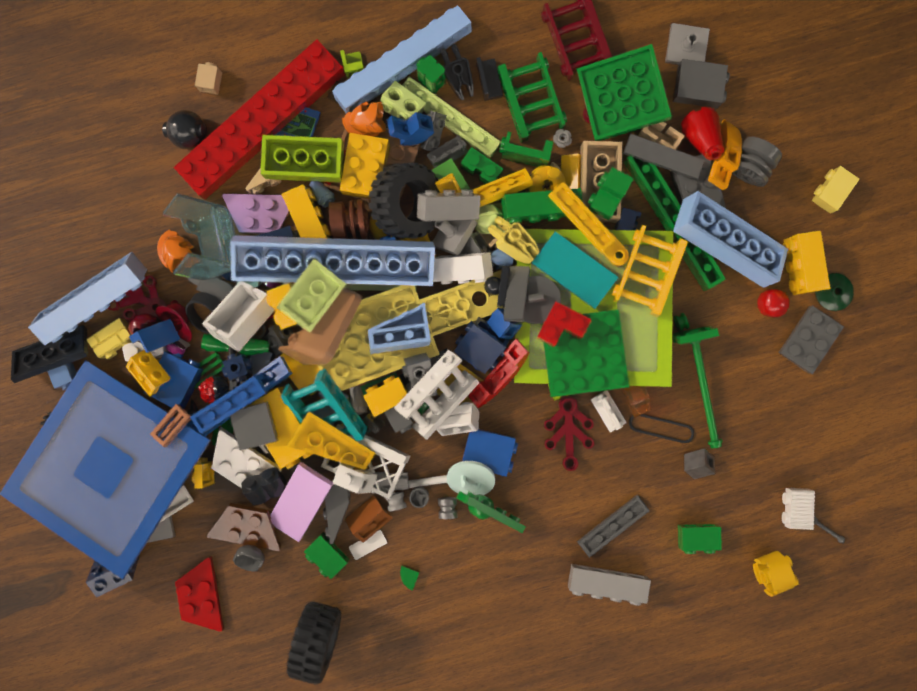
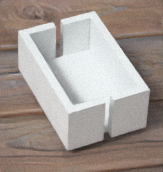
[202,281,275,352]

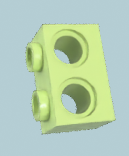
[380,81,426,120]

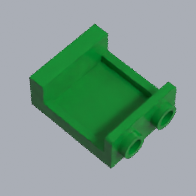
[499,132,554,167]

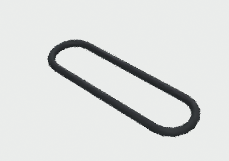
[629,413,694,443]

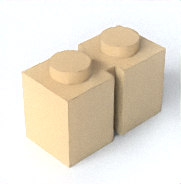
[638,122,684,150]

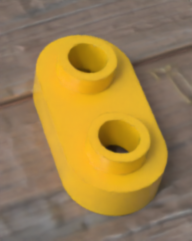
[602,233,629,267]

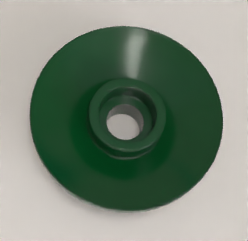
[815,273,854,311]

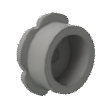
[553,129,572,148]

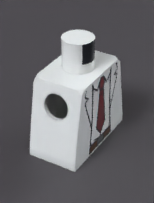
[333,463,378,494]

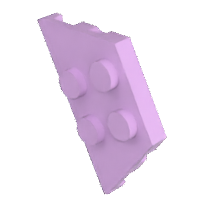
[223,194,289,234]

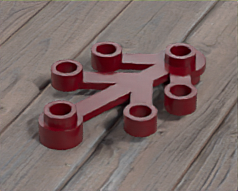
[108,275,167,321]
[543,396,594,471]

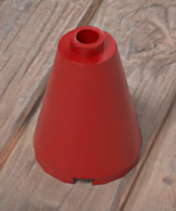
[681,107,724,160]

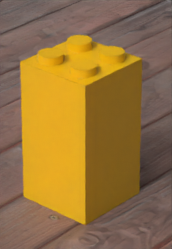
[244,387,312,469]

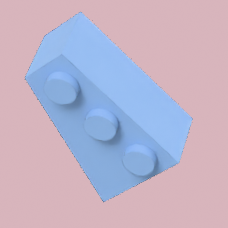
[368,303,431,354]

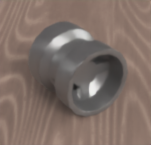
[438,497,458,519]

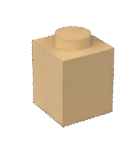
[195,62,222,95]

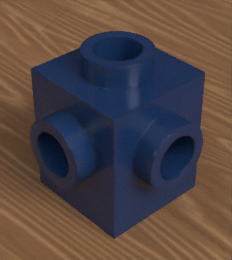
[222,353,253,383]

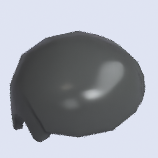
[233,545,265,572]

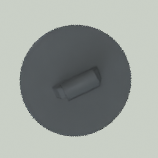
[524,276,561,324]

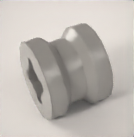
[385,491,407,511]

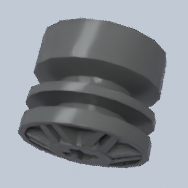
[732,137,782,187]

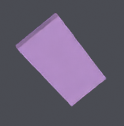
[270,462,334,542]

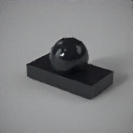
[484,266,510,308]

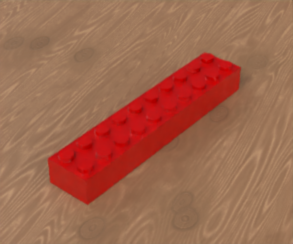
[173,39,345,200]

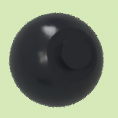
[162,110,207,149]

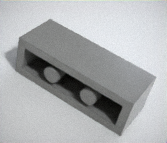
[417,189,480,221]

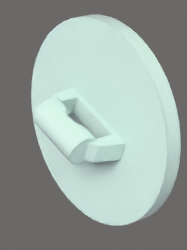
[447,461,495,495]

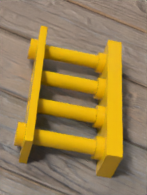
[612,225,688,317]

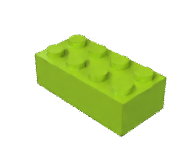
[261,135,344,183]

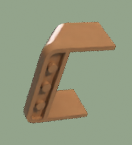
[278,287,362,365]

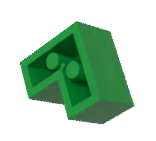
[587,167,634,220]

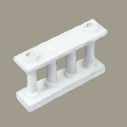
[395,350,479,440]

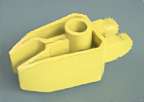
[488,216,539,264]

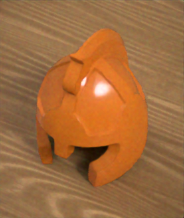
[342,101,386,137]
[157,229,199,273]

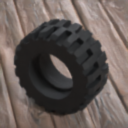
[369,163,440,239]
[286,601,341,685]

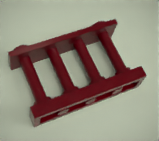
[541,0,612,81]

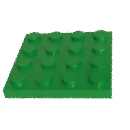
[577,44,672,141]
[541,309,629,397]

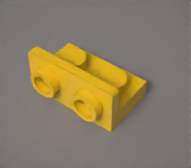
[126,350,170,397]
[192,457,214,488]

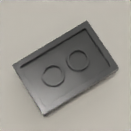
[778,306,844,374]

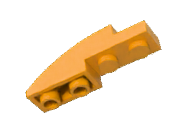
[708,119,742,190]

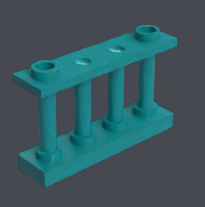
[281,369,367,441]

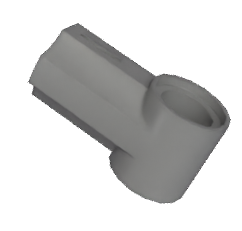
[371,472,409,493]

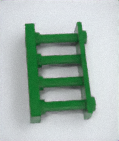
[497,52,567,143]

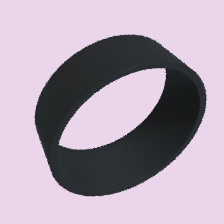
[185,292,221,334]

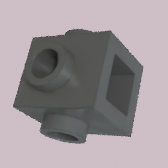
[264,324,294,356]

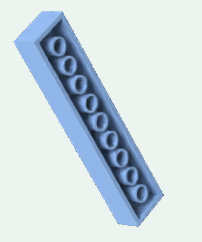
[231,235,435,286]

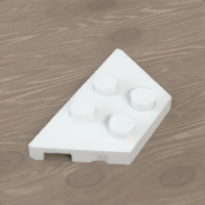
[212,427,281,488]

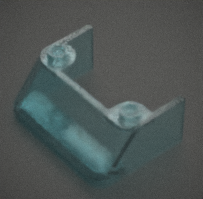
[163,193,236,280]

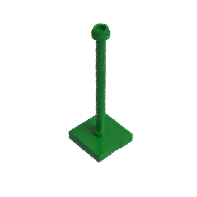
[672,326,723,448]

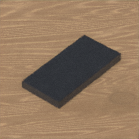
[11,325,88,383]

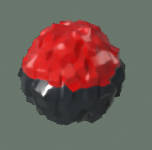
[199,375,229,404]

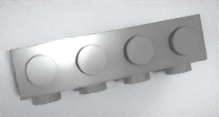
[568,564,651,605]

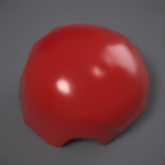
[757,289,790,318]

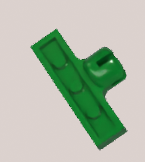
[456,491,526,533]

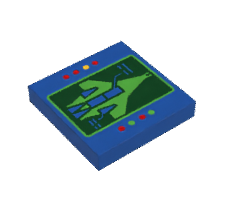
[276,107,321,137]

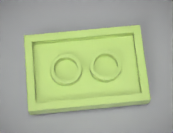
[277,259,346,332]

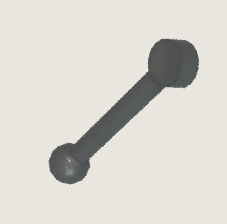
[814,517,845,543]

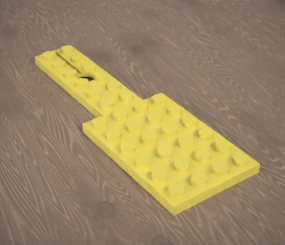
[318,265,517,391]

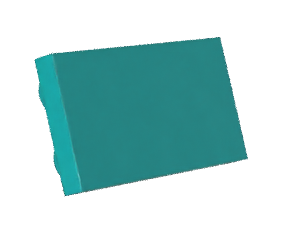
[532,231,619,309]

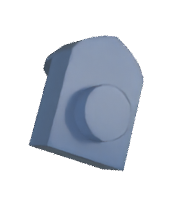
[491,249,513,270]

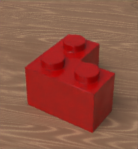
[537,301,592,347]

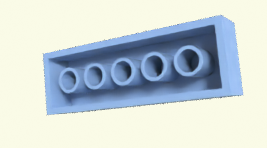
[673,191,788,288]
[28,252,147,345]

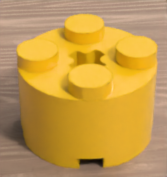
[753,551,799,597]

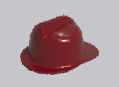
[156,300,192,342]

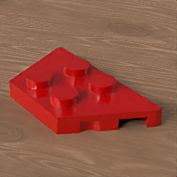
[175,556,224,632]

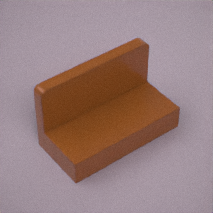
[345,496,392,543]

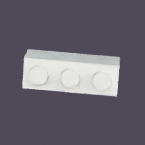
[433,252,493,284]

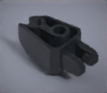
[440,44,474,101]

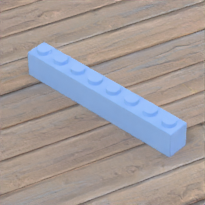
[332,5,472,114]

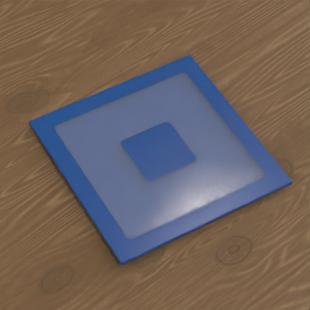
[0,360,211,579]

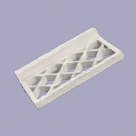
[321,424,410,499]

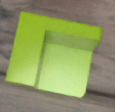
[340,50,364,78]

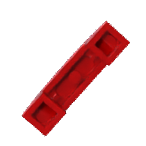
[468,339,529,408]

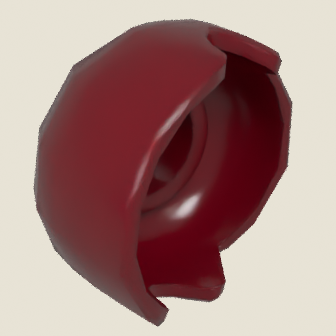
[128,313,157,342]

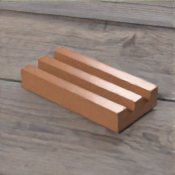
[150,404,191,448]

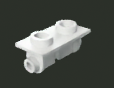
[590,390,626,432]

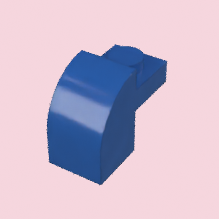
[387,112,435,146]

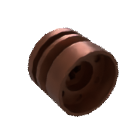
[329,199,369,240]

